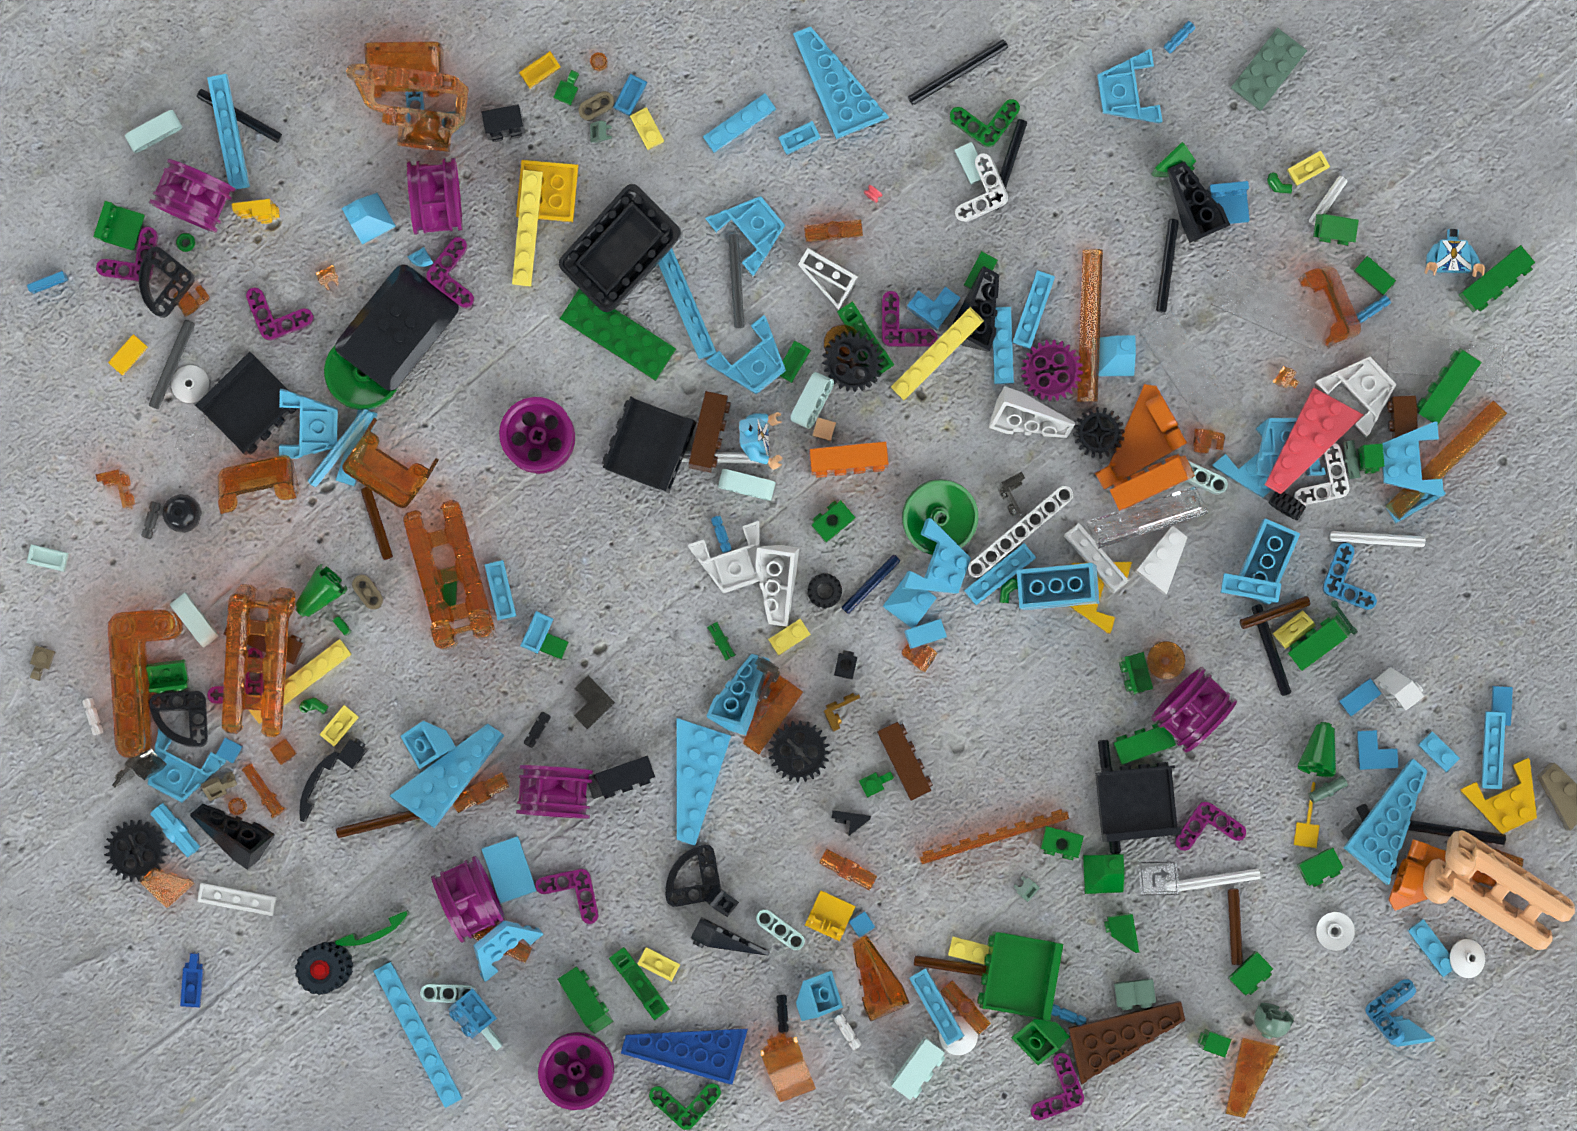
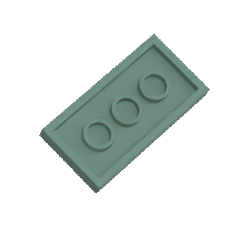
[1230,27,1308,111]

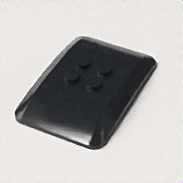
[559,184,681,312]
[335,264,459,391]

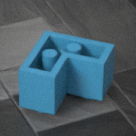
[906,287,961,331]

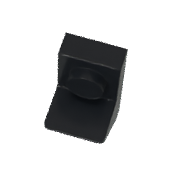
[831,810,871,836]
[704,885,739,917]

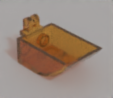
[760,1032,816,1103]

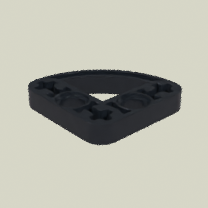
[139,246,195,318]
[149,691,208,748]
[665,844,721,907]

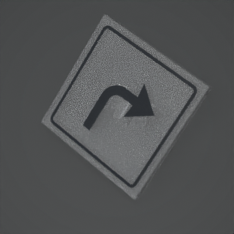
[1138,860,1180,896]

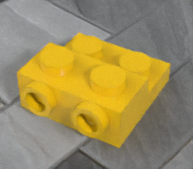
[232,199,280,224]

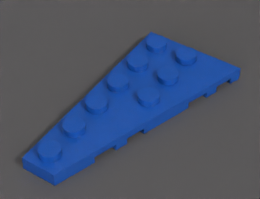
[621,1028,748,1085]

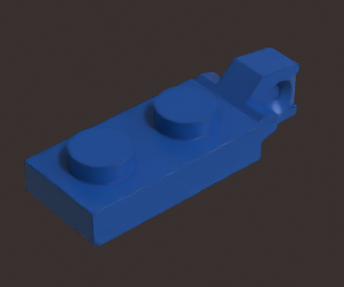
[180,953,204,1008]

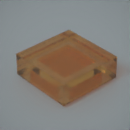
[270,738,297,765]

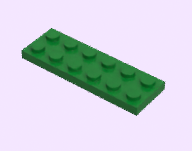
[560,289,677,381]

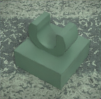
[590,121,612,143]
[1014,876,1040,902]

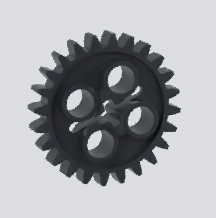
[822,330,885,392]
[768,720,830,783]
[104,820,168,882]

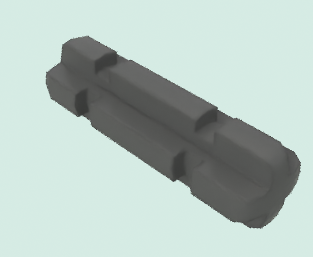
[141,501,161,539]

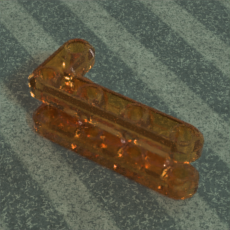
[403,499,496,651]
[222,584,296,738]
[108,609,184,758]

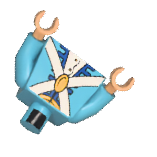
[1424,229,1485,277]
[739,412,782,469]

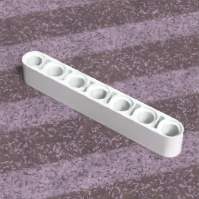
[967,486,1073,578]

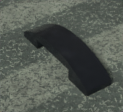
[299,751,340,822]

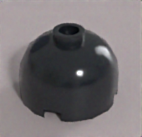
[162,494,202,533]

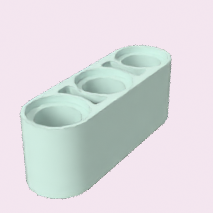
[125,110,182,153]
[791,372,834,429]
[1186,461,1228,495]
[718,469,776,501]
[170,592,219,648]
[756,909,805,950]
[420,983,478,1003]

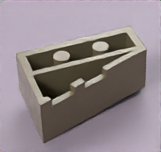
[1537,763,1577,831]

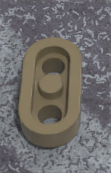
[578,91,614,121]
[352,575,384,610]

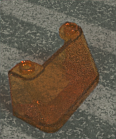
[364,42,444,98]
[1298,266,1361,349]
[218,455,300,514]

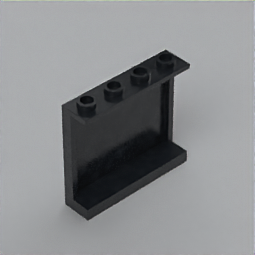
[195,352,298,455]
[602,396,697,494]
[1095,762,1182,842]

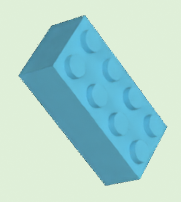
[1238,518,1300,605]
[1017,563,1099,610]

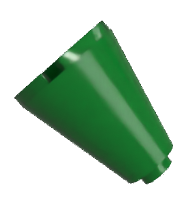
[295,564,348,617]
[1298,722,1336,777]

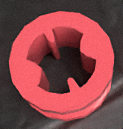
[864,185,883,203]

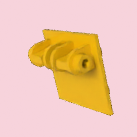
[805,890,855,941]

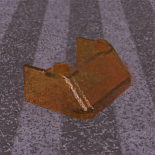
[342,418,439,508]

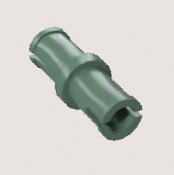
[1342,440,1361,479]
[1308,776,1348,804]

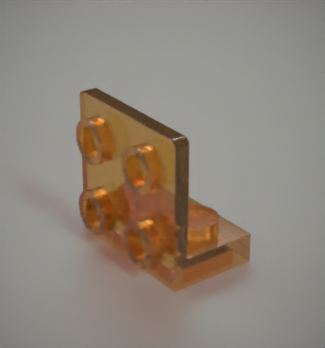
[96,470,135,510]

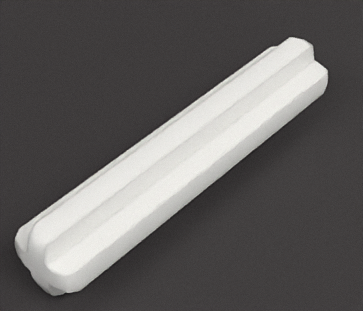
[1309,176,1347,226]

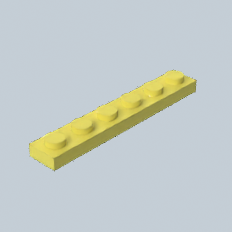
[512,170,543,286]
[891,307,984,400]
[248,639,352,724]

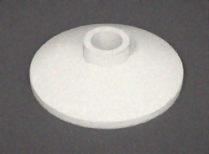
[171,365,210,403]
[1316,912,1355,951]
[1450,939,1485,978]
[939,1016,978,1055]

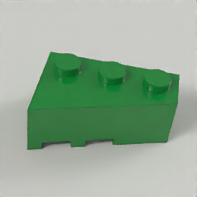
[1288,613,1352,671]
[557,966,614,1034]

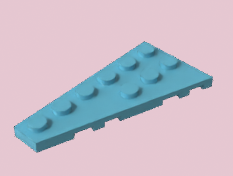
[793,26,889,140]
[390,724,504,828]
[1343,759,1427,885]

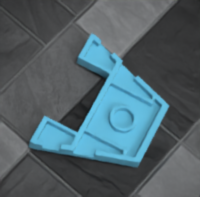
[1097,49,1163,123]
[705,196,785,276]
[706,315,786,394]
[279,389,338,463]
[1212,417,1278,498]
[1254,418,1326,476]
[1382,422,1444,497]
[901,518,971,594]
[148,728,226,803]
[473,921,543,982]

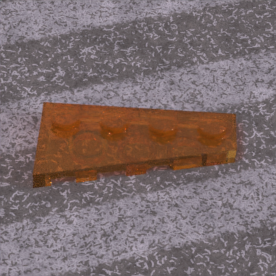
[1225,1037,1280,1118]

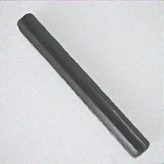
[728,234,745,329]
[149,320,195,409]

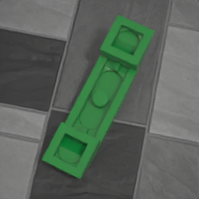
[837,301,894,373]
[335,910,410,946]
[609,947,670,1021]

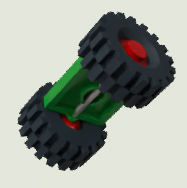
[295,942,353,995]

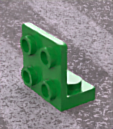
[93,201,145,251]
[1119,652,1153,695]

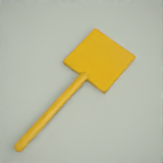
[1293,782,1320,848]

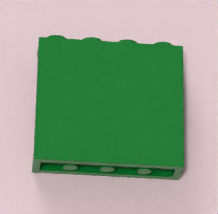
[977,931,1064,1021]

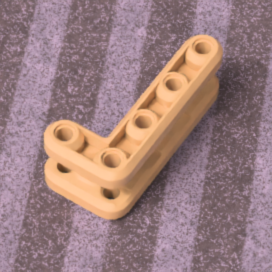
[1423,830,1575,950]

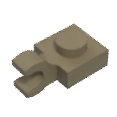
[30,646,55,681]
[201,772,237,801]

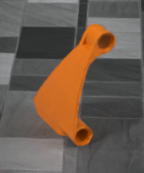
[1095,384,1187,490]
[1388,839,1497,911]

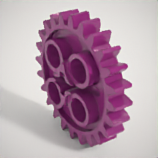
[1021,339,1084,402]

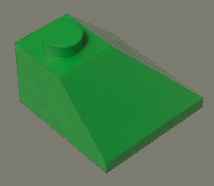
[1151,142,1196,177]
[1083,854,1124,894]
[1104,913,1140,953]
[1011,1019,1070,1065]

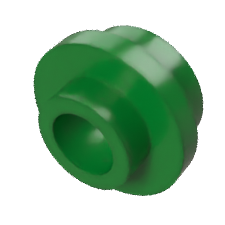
[176,233,196,252]

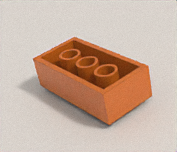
[809,442,889,478]
[1110,454,1195,511]

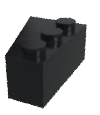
[588,755,655,799]

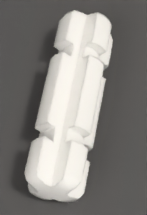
[82,698,103,735]
[834,1014,861,1050]

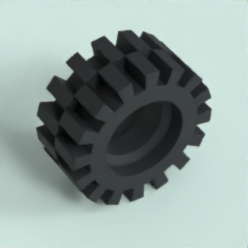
[1268,491,1306,521]
[808,573,842,608]

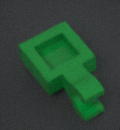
[553,70,579,106]
[859,771,894,798]

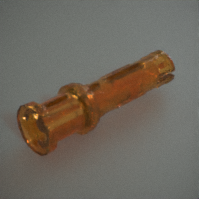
[242,763,286,819]

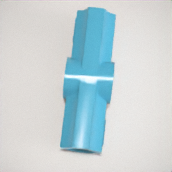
[150,803,201,858]

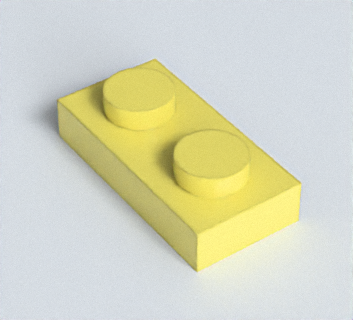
[630,107,664,151]
[1287,151,1330,186]
[1272,610,1316,649]
[768,619,811,656]
[319,705,359,747]
[948,936,990,965]
[638,947,680,982]

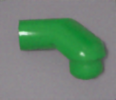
[1267,172,1292,194]
[999,578,1018,603]
[299,697,329,714]

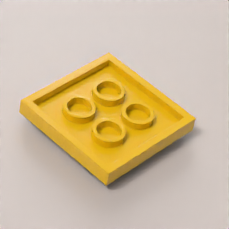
[516,160,579,223]

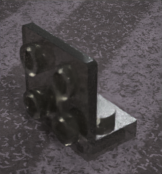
[998,472,1025,518]
[755,655,780,702]
[112,749,167,788]

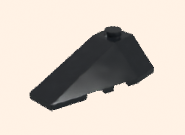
[1167,162,1230,243]
[952,266,999,352]
[190,804,275,870]
[691,917,770,956]

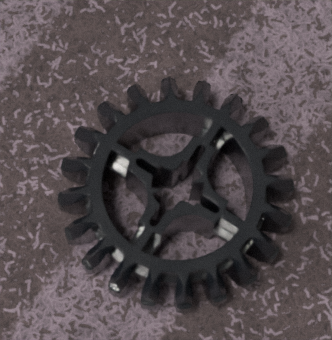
[1073,407,1125,459]

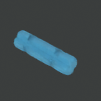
[1164,21,1195,53]
[1355,295,1391,323]
[711,516,732,553]
[1051,1004,1087,1026]

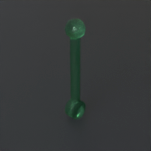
[1331,600,1358,635]

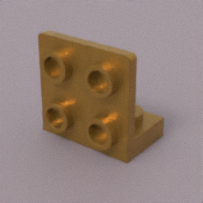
[823,693,861,732]

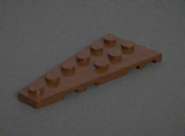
[1068,1001,1185,1085]

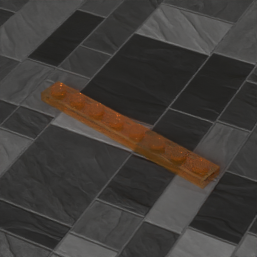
[1077,249,1103,402]
[1386,400,1507,520]
[919,809,1069,865]

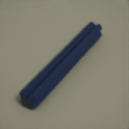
[842,555,900,614]

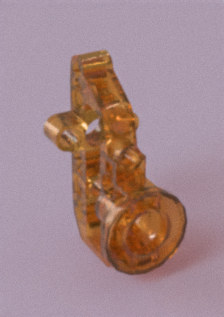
[346,63,469,152]

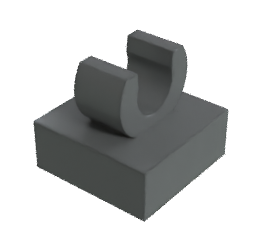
[1340,819,1361,841]

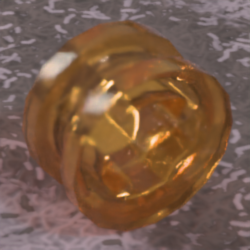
[590,52,608,71]
[228,798,247,815]

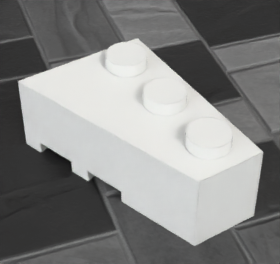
[798,248,859,310]
[1134,525,1188,595]
[1373,667,1424,711]

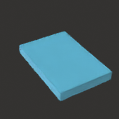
[482,836,537,904]

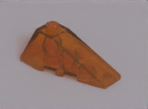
[743,670,803,755]
[853,936,910,1022]

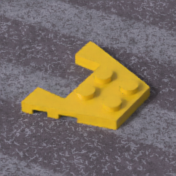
[1069,562,1132,634]
[1460,758,1537,834]

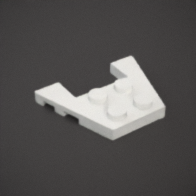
[1315,357,1396,437]
[688,521,760,594]

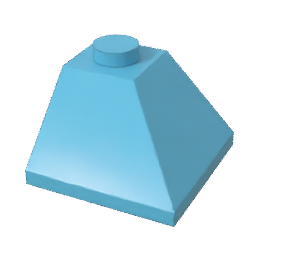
[342,193,396,245]
[1095,335,1136,376]
[882,577,937,628]
[400,721,456,769]
[796,971,843,1021]
[1387,1015,1435,1047]

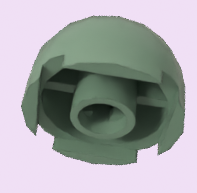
[1254,1003,1294,1039]

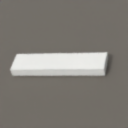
[1064,523,1129,594]
[197,883,277,916]

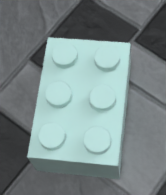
[891,1036,945,1100]

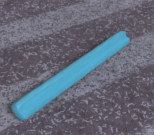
[308,409,373,487]

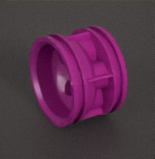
[407,157,463,235]
[149,159,236,233]
[499,397,575,474]
[1151,666,1237,753]
[516,765,593,819]
[431,855,506,943]
[538,1032,614,1110]

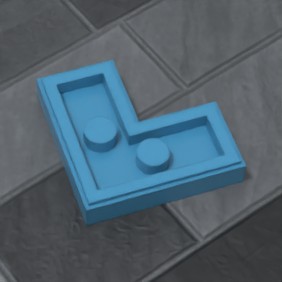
[1357,730,1398,770]

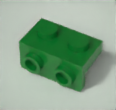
[146,659,189,694]

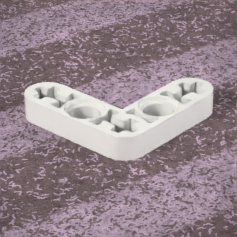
[955,153,1008,222]
[1294,443,1349,505]

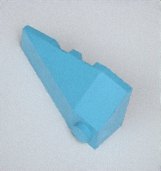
[707,654,770,735]

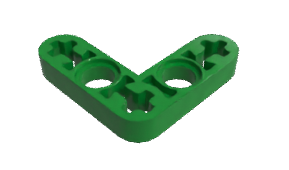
[949,99,1020,148]
[649,1083,721,1130]

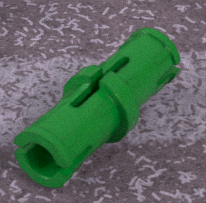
[707,621,736,661]

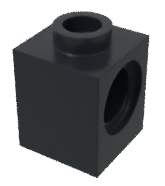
[834,650,857,680]
[337,738,368,769]

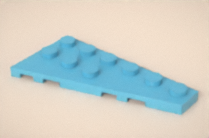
[677,718,731,846]

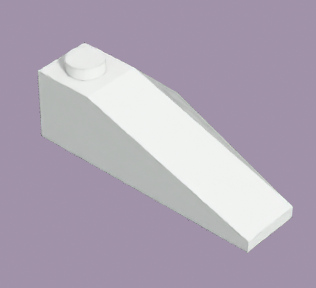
[989,386,1075,438]
[755,545,799,627]

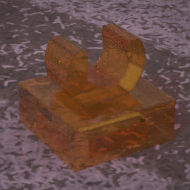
[316,265,339,290]
[1273,366,1299,389]

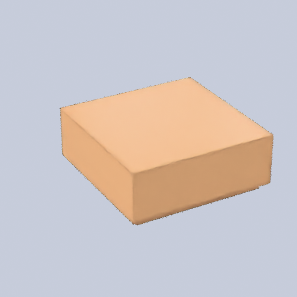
[812,418,836,441]

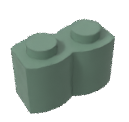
[1114,978,1156,1010]

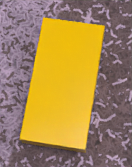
[519,51,561,89]
[108,334,148,375]

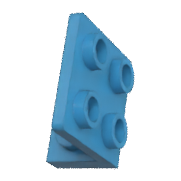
[1208,181,1250,224]
[448,988,497,1039]

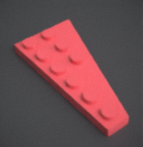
[1264,388,1363,494]

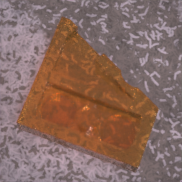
[140,868,195,908]

